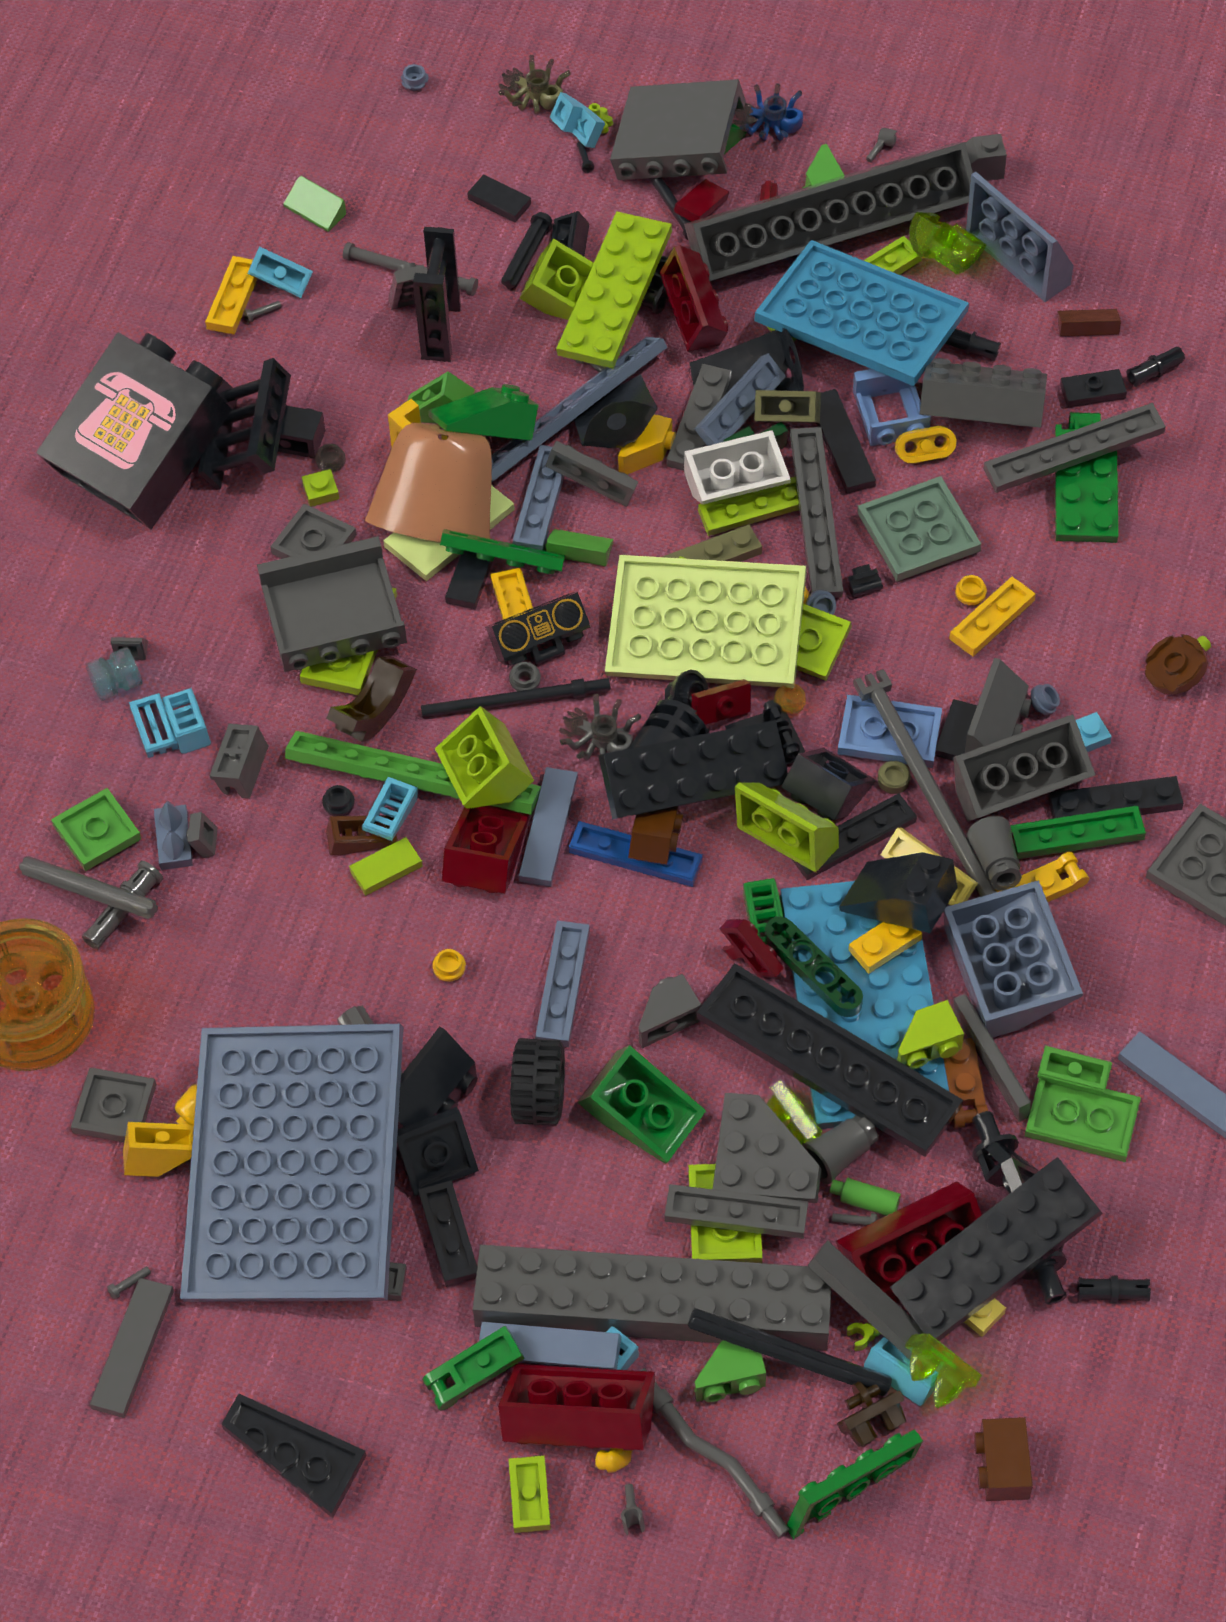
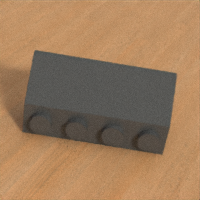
[953,714,1095,821]

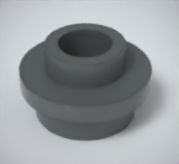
[509,662,541,691]

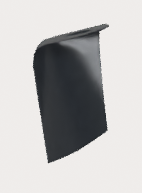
[689,328,804,414]
[574,374,658,448]

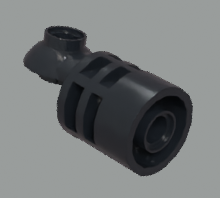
[629,669,710,749]

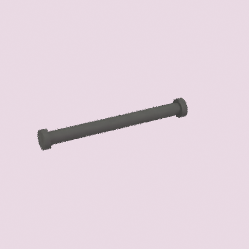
[343,242,478,296]

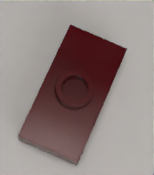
[692,679,751,725]

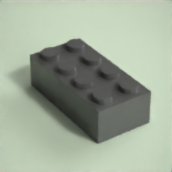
[920,358,1047,428]

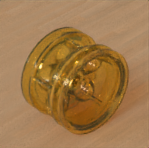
[0,918,95,1071]

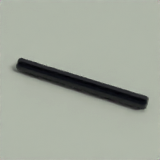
[688,1308,892,1396]

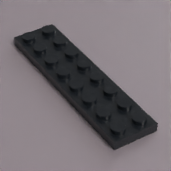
[697,963,963,1157]

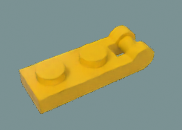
[995,852,1090,902]

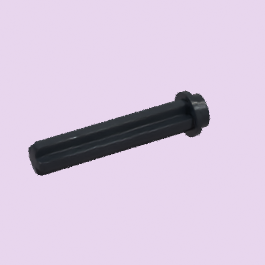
[501,212,553,290]

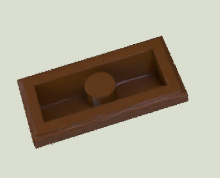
[1057,309,1121,336]

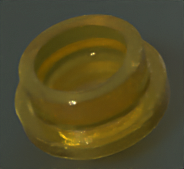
[774,684,806,714]

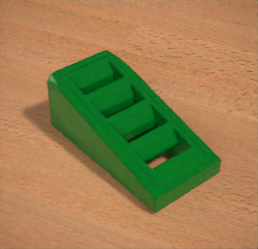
[743,878,788,947]

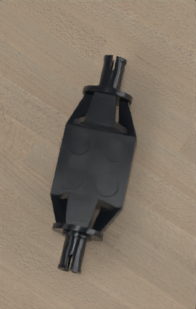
[972,1111,1067,1305]

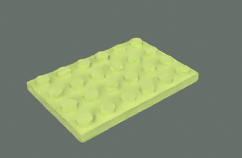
[605,555,807,688]

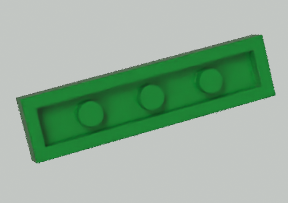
[440,529,565,574]
[1011,806,1146,859]

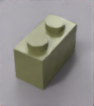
[755,390,821,423]

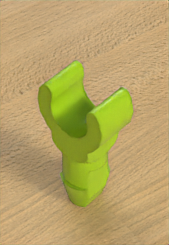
[847,1323,881,1351]

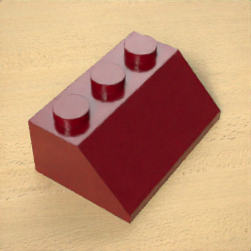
[660,245,728,352]

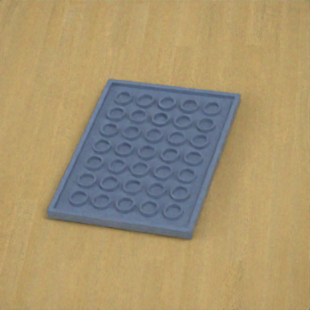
[180,1024,404,1302]

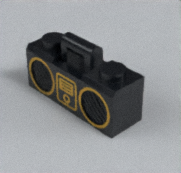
[485,592,591,666]

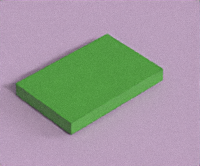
[1024,1078,1141,1162]

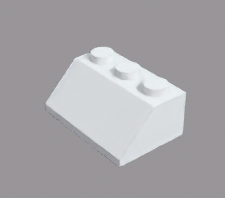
[684,430,791,504]

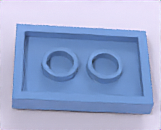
[837,695,942,768]

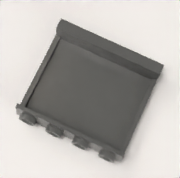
[610,79,746,180]
[257,536,407,672]

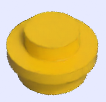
[955,575,987,605]
[432,949,466,982]

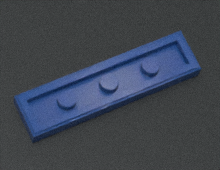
[569,821,703,887]

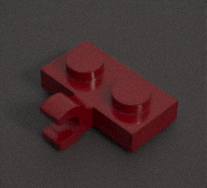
[719,919,784,977]

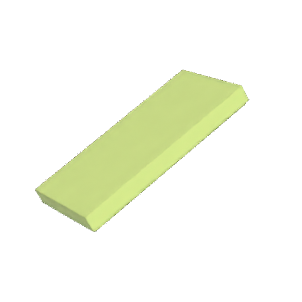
[383,485,515,581]

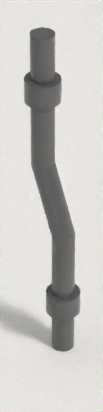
[640,1368,790,1538]

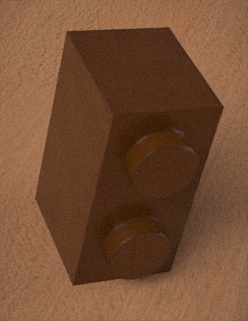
[628,806,683,865]
[974,1417,1033,1501]

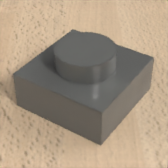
[186,812,218,858]

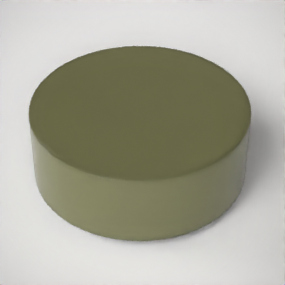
[878,761,910,794]

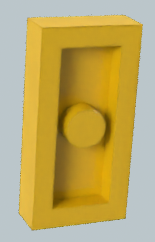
[848,922,922,974]

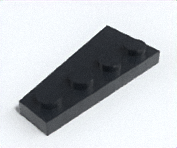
[222,1394,367,1518]

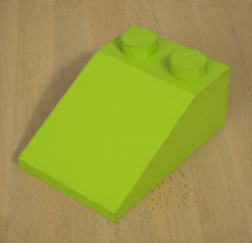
[519,239,594,320]

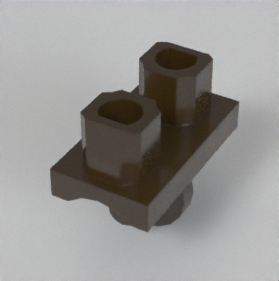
[837,1381,906,1447]

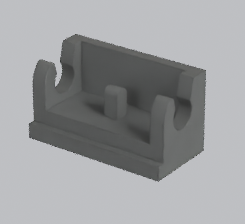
[210,724,269,799]

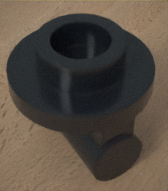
[847,564,883,598]

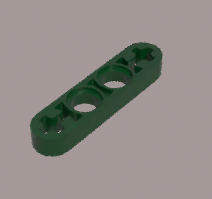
[765,917,863,1017]

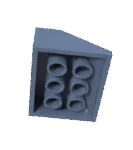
[966,172,1074,302]
[943,880,1083,1038]

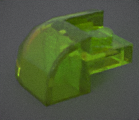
[909,212,987,274]

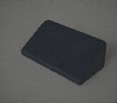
[551,211,589,257]

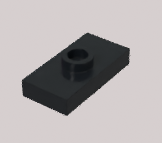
[1060,369,1127,408]

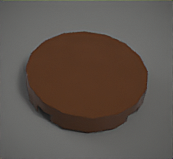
[1145,634,1208,695]

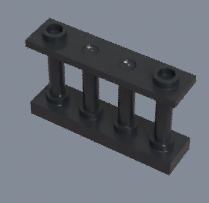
[413,227,461,362]
[198,358,291,490]

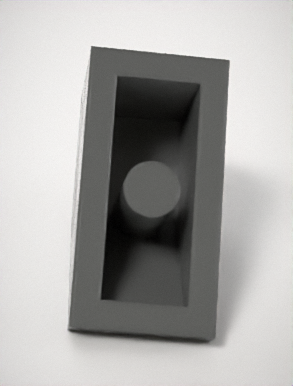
[965,134,1007,181]
[638,974,702,1048]

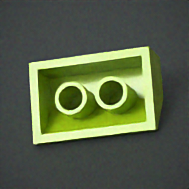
[435,706,534,809]
[735,783,839,873]

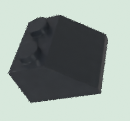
[782,748,876,821]

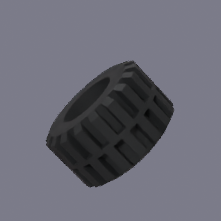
[510,1038,565,1126]

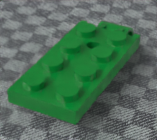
[1055,412,1119,543]

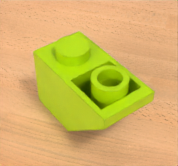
[897,1000,964,1069]

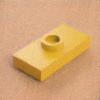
[490,568,533,619]

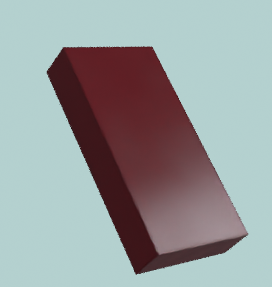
[674,179,729,222]

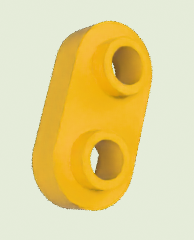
[895,426,956,463]

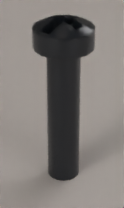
[577,142,595,173]

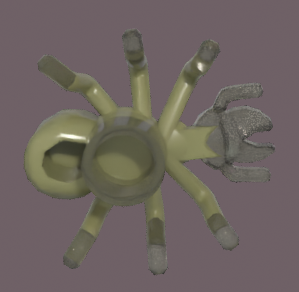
[498,55,571,114]

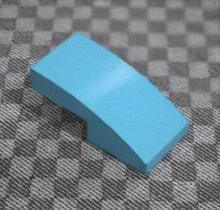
[550,92,605,148]

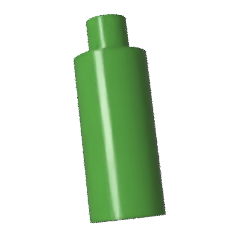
[830,1178,901,1216]

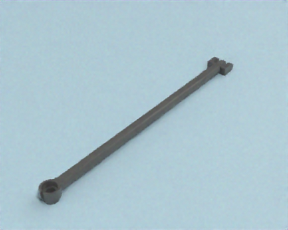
[853,669,996,897]

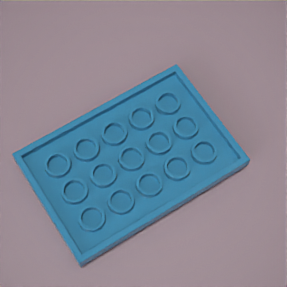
[754,240,969,386]

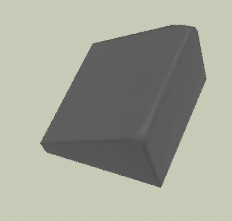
[111,637,148,660]

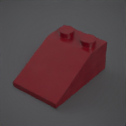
[441,806,530,894]

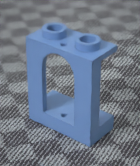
[853,369,931,446]

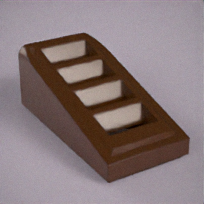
[326,815,398,855]

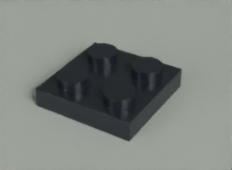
[397,1107,479,1196]

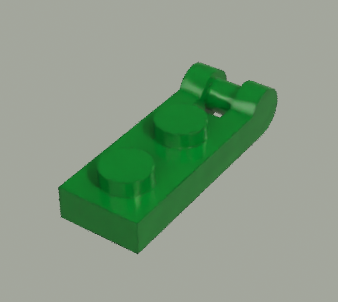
[422,1326,525,1411]

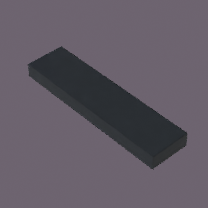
[816,389,876,494]
[792,793,917,880]

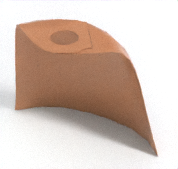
[365,423,492,542]

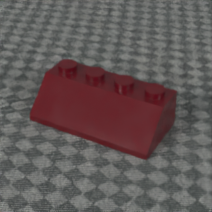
[835,1181,982,1303]
[498,1364,655,1451]

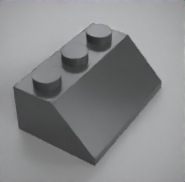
[965,658,1032,753]

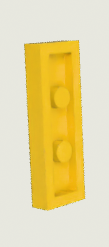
[205,256,258,335]
[949,576,1036,657]

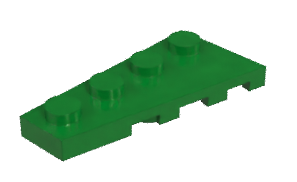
[787,1429,923,1540]

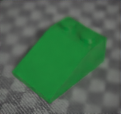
[428,384,538,440]
[577,1045,706,1164]

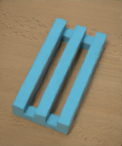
[129,693,179,758]

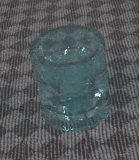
[85,647,143,701]

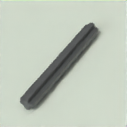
[19,856,158,919]

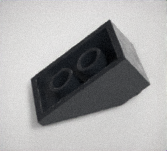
[839,852,958,933]

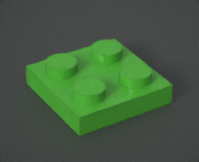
[51,788,141,871]

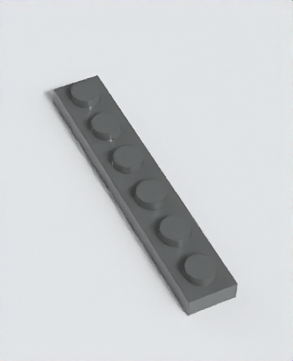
[983,403,1166,493]
[790,427,843,597]

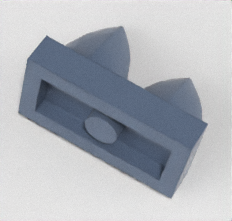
[154,801,193,870]

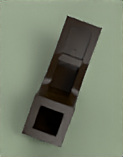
[326,656,417,742]

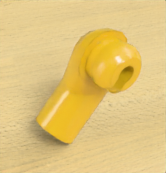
[595,1448,633,1473]

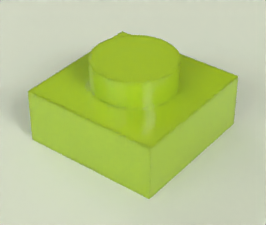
[301,469,339,507]

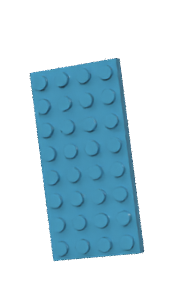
[780,881,949,1130]

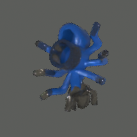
[733,83,803,141]

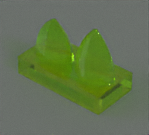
[767,1079,824,1144]
[905,1334,982,1408]

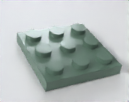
[857,476,981,581]

